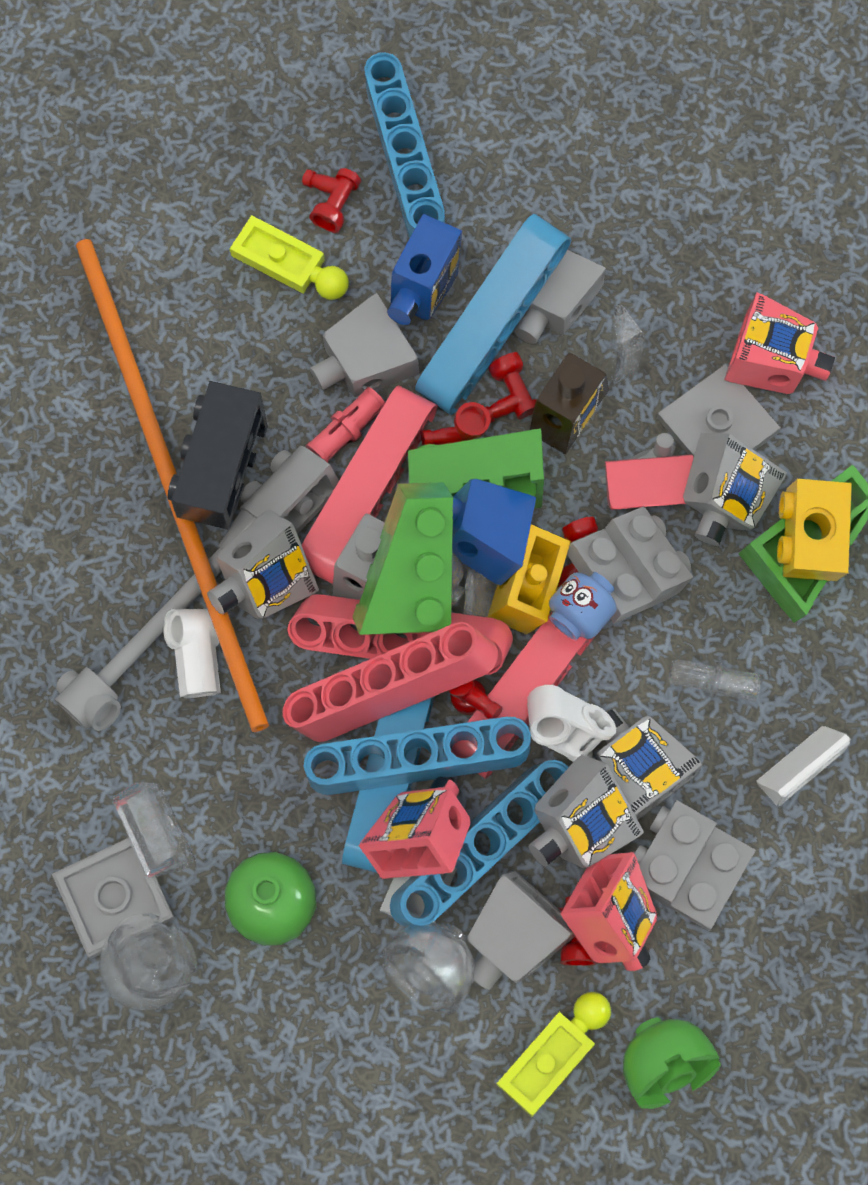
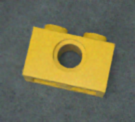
[777,479,852,581]
[487,524,571,635]

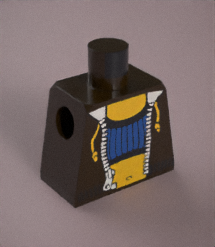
[530,353,609,455]

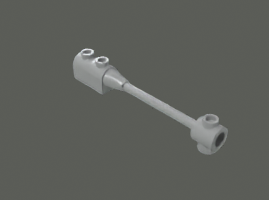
[54,445,339,731]

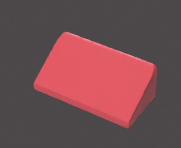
[605,455,693,510]

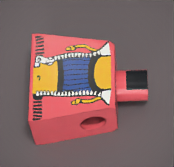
[724,293,835,394]
[359,777,471,879]
[561,852,657,971]

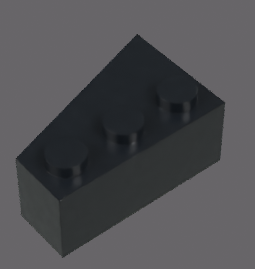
[168,381,268,530]

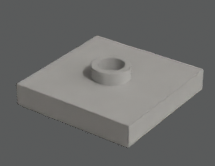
[657,364,781,458]
[52,834,175,960]

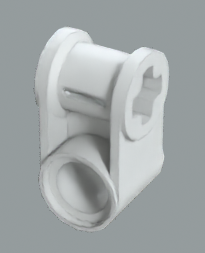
[527,685,616,762]

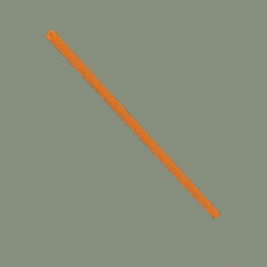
[76,239,269,732]

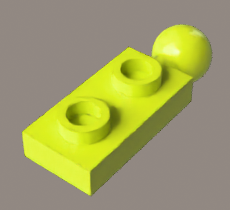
[230,215,349,300]
[497,992,611,1117]

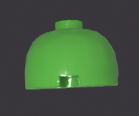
[225,852,317,946]
[623,1018,721,1109]

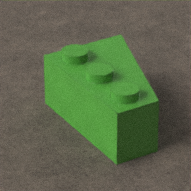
[408,428,544,508]
[738,465,868,623]
[352,482,453,635]

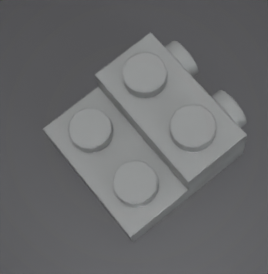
[567,506,694,624]
[635,800,756,931]

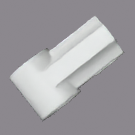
[163,609,221,698]

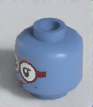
[549,572,617,641]

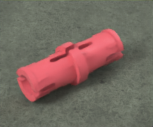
[305,387,385,463]

